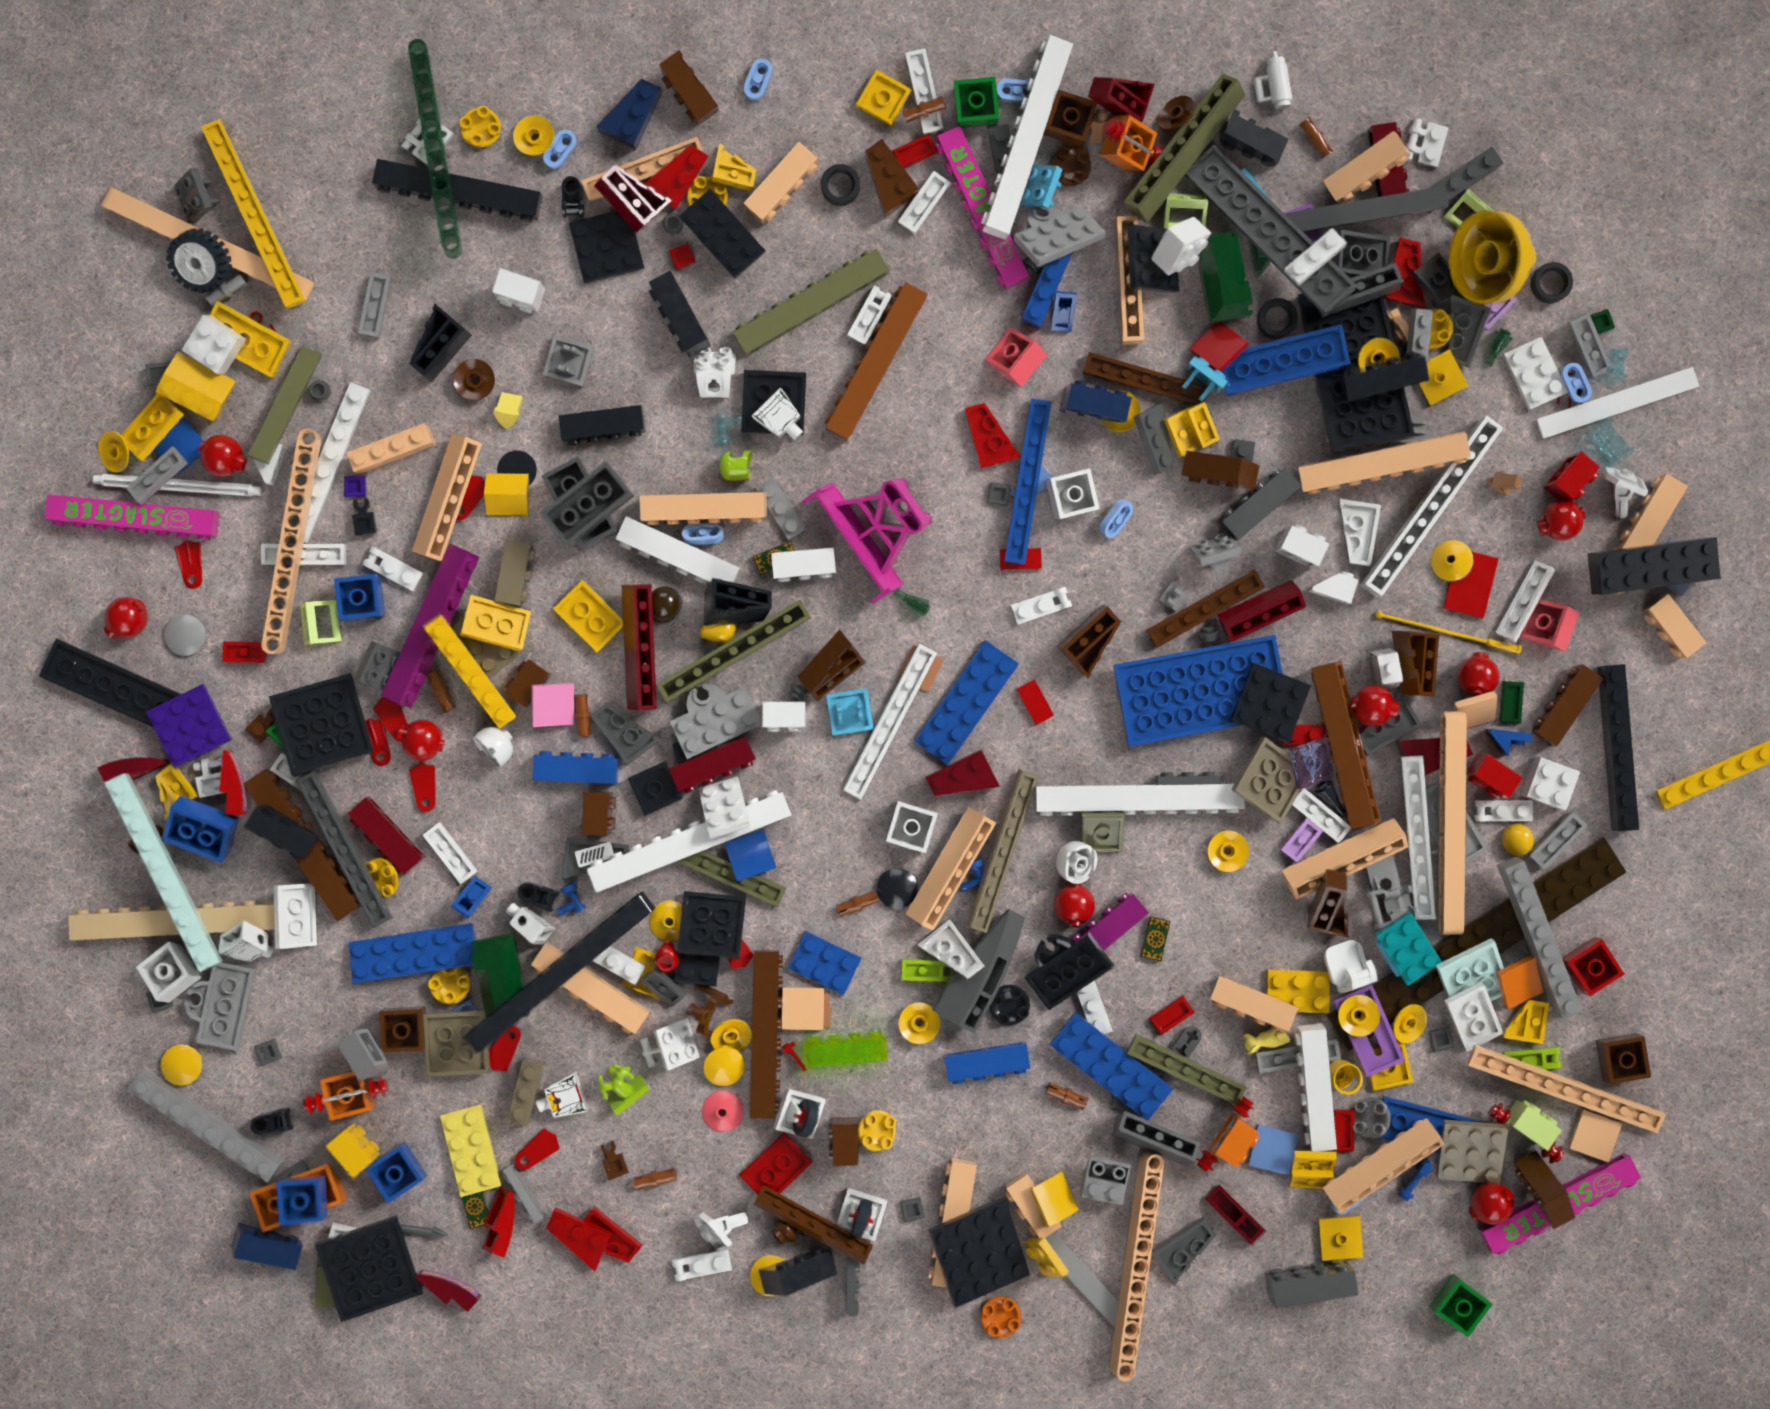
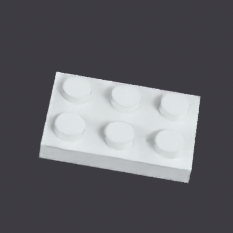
[1503,337,1568,411]
[698,776,751,839]
[273,883,317,949]
[1444,981,1503,1052]

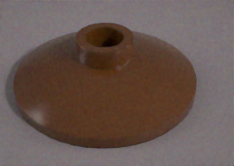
[1157,95,1195,130]
[453,359,495,401]

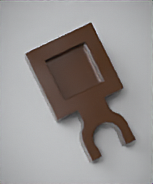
[245,707,276,744]
[600,1140,629,1180]

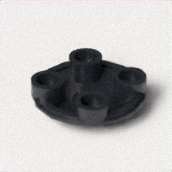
[877,868,918,909]
[989,984,1030,1025]

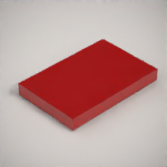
[1443,551,1499,618]
[739,1132,813,1195]

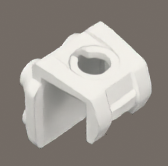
[693,347,736,398]
[1324,940,1377,993]

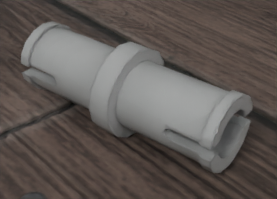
[205,273,248,307]

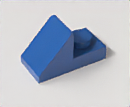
[1051,291,1077,332]
[1486,729,1532,756]
[451,876,492,918]

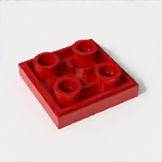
[1190,323,1249,372]

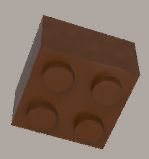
[1044,89,1097,148]
[582,791,617,835]
[379,1006,426,1053]
[1596,1033,1651,1084]
[828,1117,859,1166]

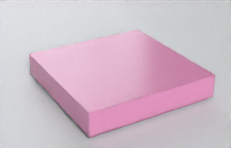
[531,683,574,727]

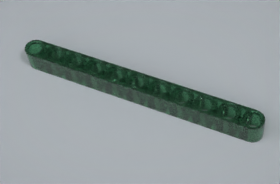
[408,39,463,259]

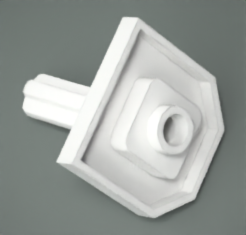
[1602,467,1648,518]
[693,1212,748,1250]

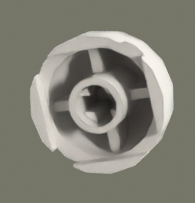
[472,727,513,768]
[1056,841,1098,884]

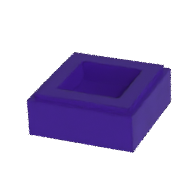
[344,476,366,497]

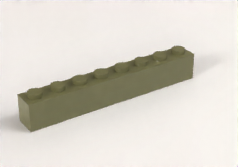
[1124,74,1245,223]
[733,248,889,356]
[656,600,811,703]

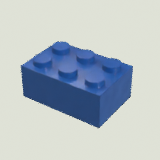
[162,795,240,863]

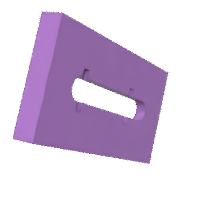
[1332,984,1405,1077]

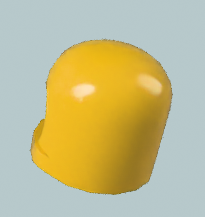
[699,623,736,645]
[1329,1060,1363,1095]

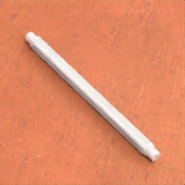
[93,474,262,497]

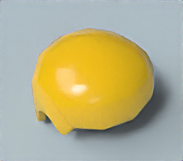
[1501,823,1534,856]

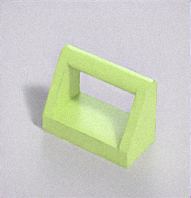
[1444,189,1494,229]
[1163,193,1208,229]
[300,600,342,646]

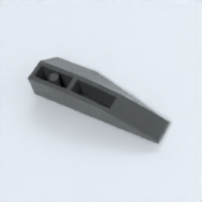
[932,909,1025,1034]

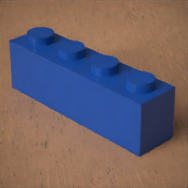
[1021,252,1073,330]
[532,751,619,784]
[944,1042,1031,1084]

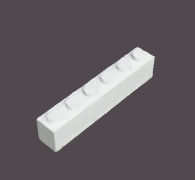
[616,516,741,585]
[1294,1023,1337,1152]

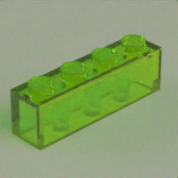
[803,1030,888,1068]

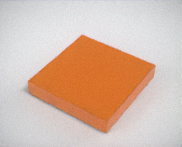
[1496,955,1543,1009]

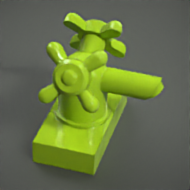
[598,1064,650,1116]

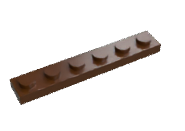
[1083,352,1208,405]
[1146,570,1265,648]
[753,1185,873,1265]

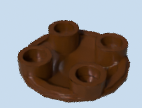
[1051,146,1091,186]

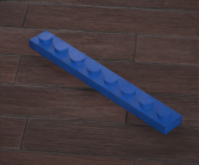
[1004,398,1052,565]

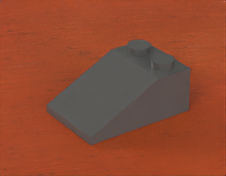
[1325,230,1391,277]

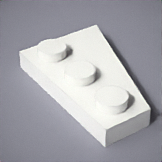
[1339,499,1381,567]
[917,919,984,979]

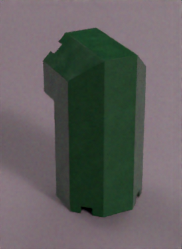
[1197,232,1253,325]
[471,932,530,1017]

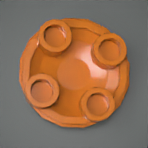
[980,1296,1021,1338]

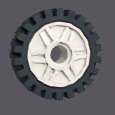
[166,228,232,293]

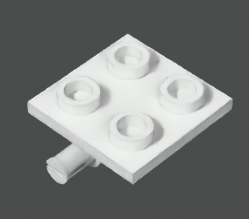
[640,1018,700,1071]

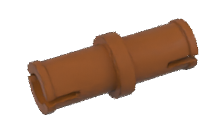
[903,96,946,123]
[1299,117,1333,159]
[426,670,456,713]
[574,694,591,736]
[836,889,880,917]
[1045,1082,1088,1110]
[633,1168,677,1190]

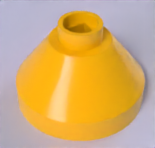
[1448,210,1536,304]

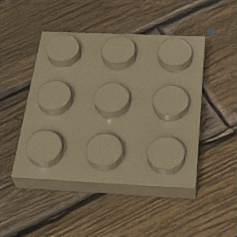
[438,619,520,692]
[1231,737,1309,823]
[423,1010,490,1077]
[1436,1120,1509,1184]

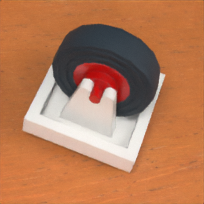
[773,1088,826,1139]
[836,1188,888,1241]

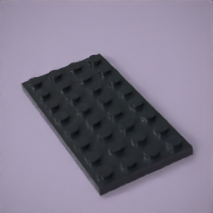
[1297,293,1415,453]

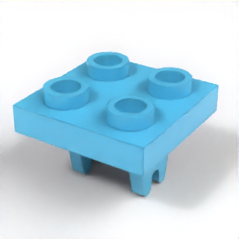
[1019,165,1063,208]
[1182,356,1228,401]
[826,688,874,735]

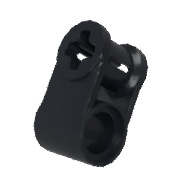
[561,176,584,218]
[518,881,560,912]
[250,1108,293,1135]

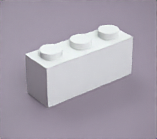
[771,547,836,582]

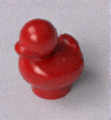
[654,940,679,972]

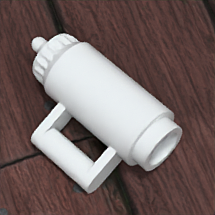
[1253,51,1293,110]

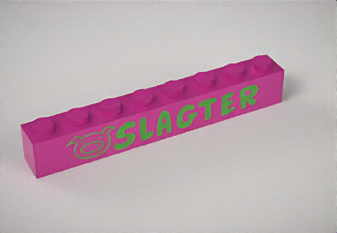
[935,126,1029,290]
[45,494,219,540]
[1478,1153,1641,1254]

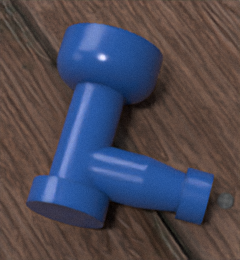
[961,858,983,891]
[557,881,586,916]

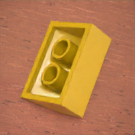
[155,351,236,422]

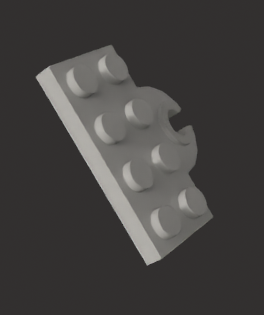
[1014,206,1106,267]
[669,683,762,760]
[1426,780,1488,862]
[184,961,256,1051]

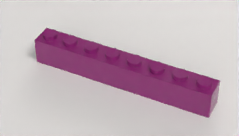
[381,544,480,708]

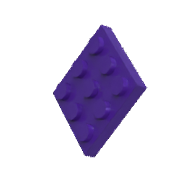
[146,684,232,768]

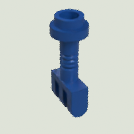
[1398,1157,1432,1201]

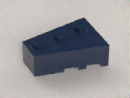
[596,79,662,149]
[1059,381,1132,424]
[231,1222,303,1270]

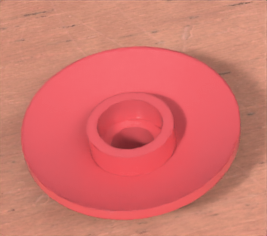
[702,1090,743,1132]

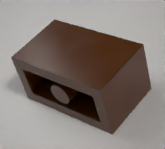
[504,659,551,708]

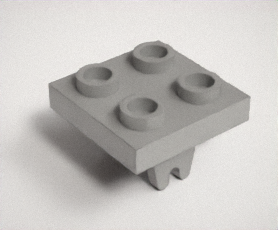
[543,335,595,387]
[1190,534,1242,576]

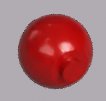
[198,435,248,476]
[1536,499,1586,541]
[103,597,148,639]
[1457,652,1500,697]
[1350,685,1399,727]
[396,719,445,761]
[1054,881,1095,928]
[1469,1182,1514,1225]

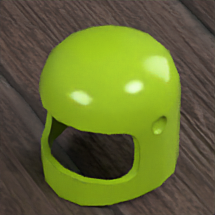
[719,450,752,481]

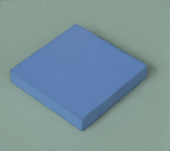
[1248,1124,1298,1175]

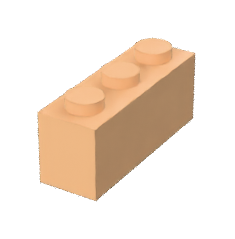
[1643,594,1706,659]
[1005,1171,1062,1238]

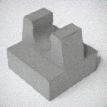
[1159,583,1188,612]

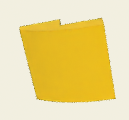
[1163,402,1220,457]
[1289,1151,1337,1189]
[1029,1171,1079,1227]

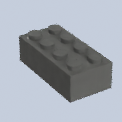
[541,456,619,551]
[540,461,634,548]
[1265,1259,1359,1308]

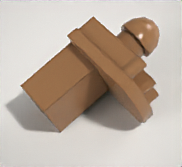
[1090,109,1114,145]
[1486,471,1522,496]

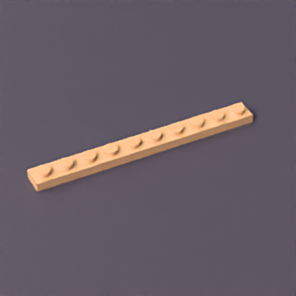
[1466,1044,1666,1133]

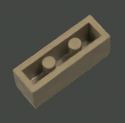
[494,540,535,606]
[507,1057,546,1126]

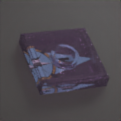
[1290,737,1334,789]

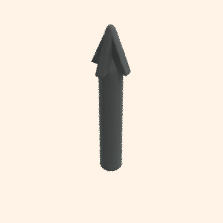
[400,1224,448,1239]

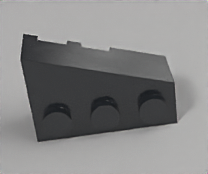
[1219,109,1288,167]
[409,303,472,382]
[703,578,772,625]
[243,804,321,859]
[759,1247,837,1296]

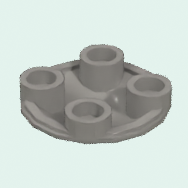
[164,615,207,656]
[1353,1097,1391,1139]

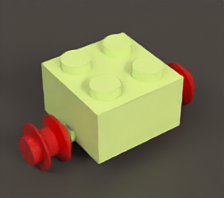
[1488,1100,1564,1164]

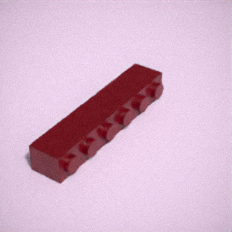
[621,584,657,711]

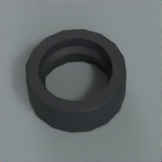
[821,164,860,206]
[1530,262,1573,304]
[1257,298,1298,339]

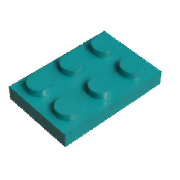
[1374,911,1442,986]

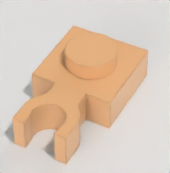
[1387,308,1409,345]

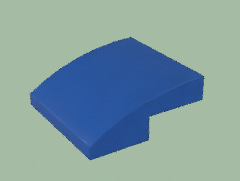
[154,416,203,476]
[724,829,776,881]

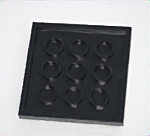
[269,673,375,777]
[928,1197,1030,1308]
[315,1215,423,1322]

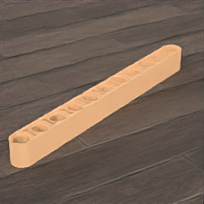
[100,187,315,301]
[262,429,321,655]
[1438,711,1467,935]
[1110,1151,1164,1381]

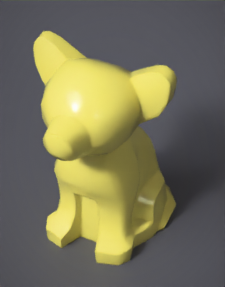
[1243,1025,1290,1056]

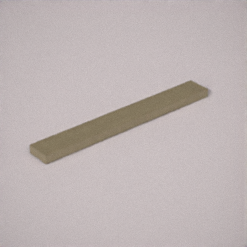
[966,769,1038,934]

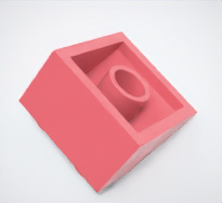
[984,328,1047,387]
[1519,599,1579,652]

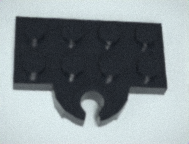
[1024,932,1115,1010]

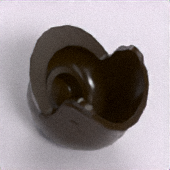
[652,586,682,624]

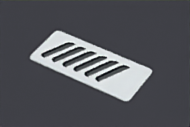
[575,842,614,867]

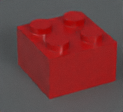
[1543,451,1600,501]
[1466,754,1523,799]
[1562,937,1625,997]

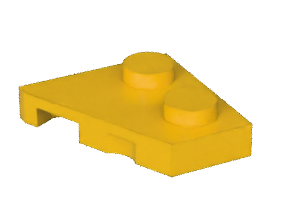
[711,144,756,192]
[155,764,199,821]
[1502,999,1550,1044]

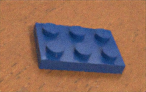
[788,931,862,995]

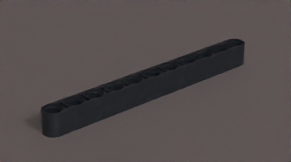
[463,891,656,1054]

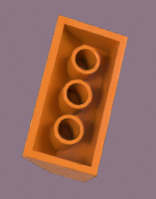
[249,1163,348,1232]

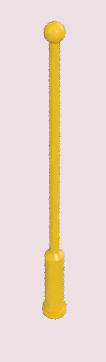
[1375,611,1522,656]

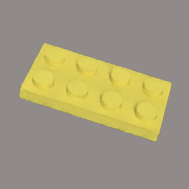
[440,1104,502,1197]

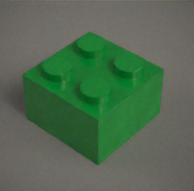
[953,77,999,128]
[1429,1273,1493,1337]

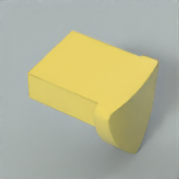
[493,392,522,429]

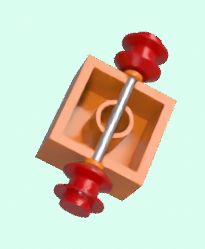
[1100,115,1164,172]
[303,1070,388,1121]
[1196,1096,1259,1172]

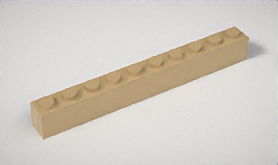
[68,899,275,941]

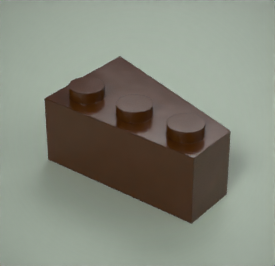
[659,50,719,125]
[865,139,919,218]
[1182,451,1260,490]
[1057,605,1121,679]
[797,629,866,701]
[1392,631,1439,697]
[1308,869,1349,938]
[1514,1150,1576,1230]

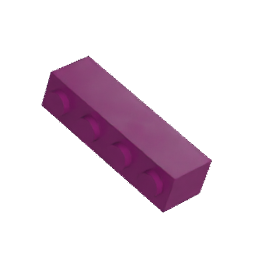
[1070,893,1149,951]

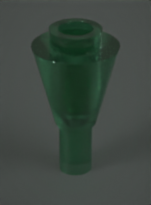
[1484,328,1513,367]
[893,588,931,618]

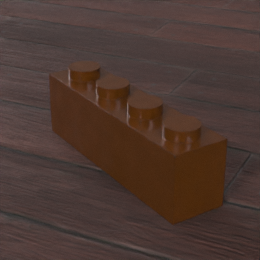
[1531,664,1604,747]

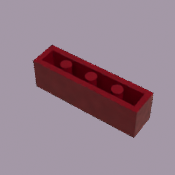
[1368,122,1410,197]
[1217,579,1306,642]
[669,736,756,793]
[348,796,425,875]

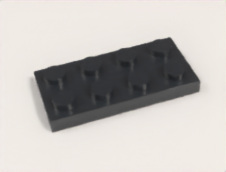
[679,189,766,279]

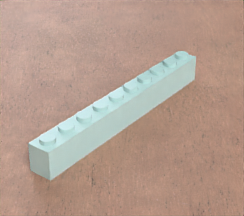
[105,773,223,972]

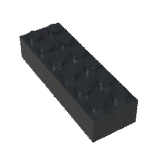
[1587,537,1721,595]

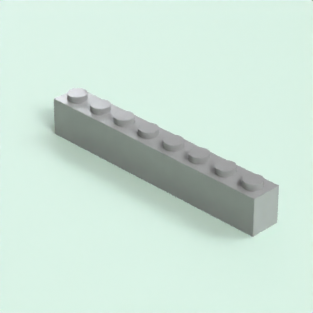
[1497,857,1583,1020]
[128,1069,285,1183]

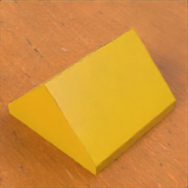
[484,474,529,516]

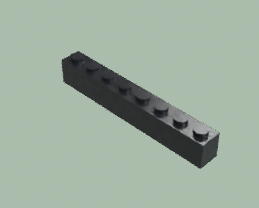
[372,159,543,222]
[1597,664,1639,832]

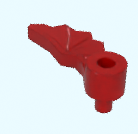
[782,1041,807,1072]

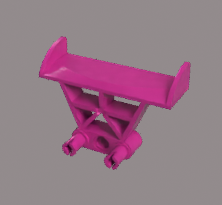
[802,478,932,604]

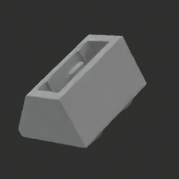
[338,1029,388,1080]
[1080,1155,1131,1205]

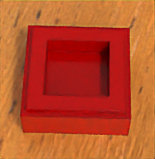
[669,243,696,270]

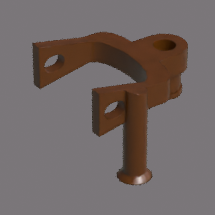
[686,985,734,1037]

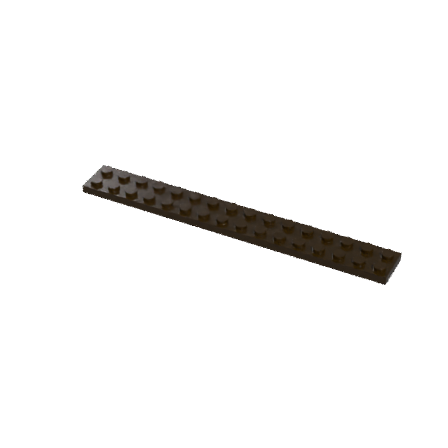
[1326,837,1626,1051]

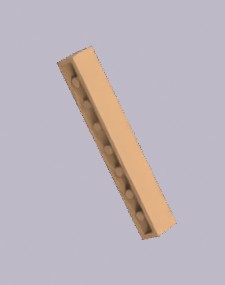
[1298,431,1471,495]

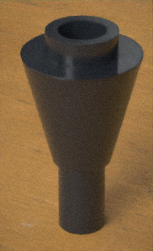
[1314,780,1346,816]

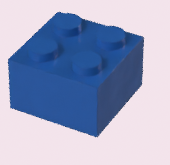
[334,574,386,621]
[365,1141,428,1203]
[276,1175,328,1225]

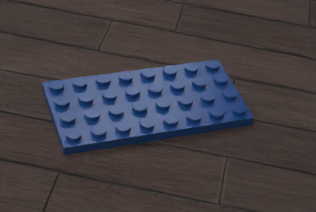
[1113,635,1283,747]

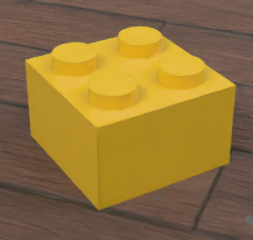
[326,1123,381,1178]

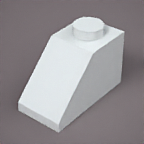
[253,444,287,486]
[1308,571,1359,604]

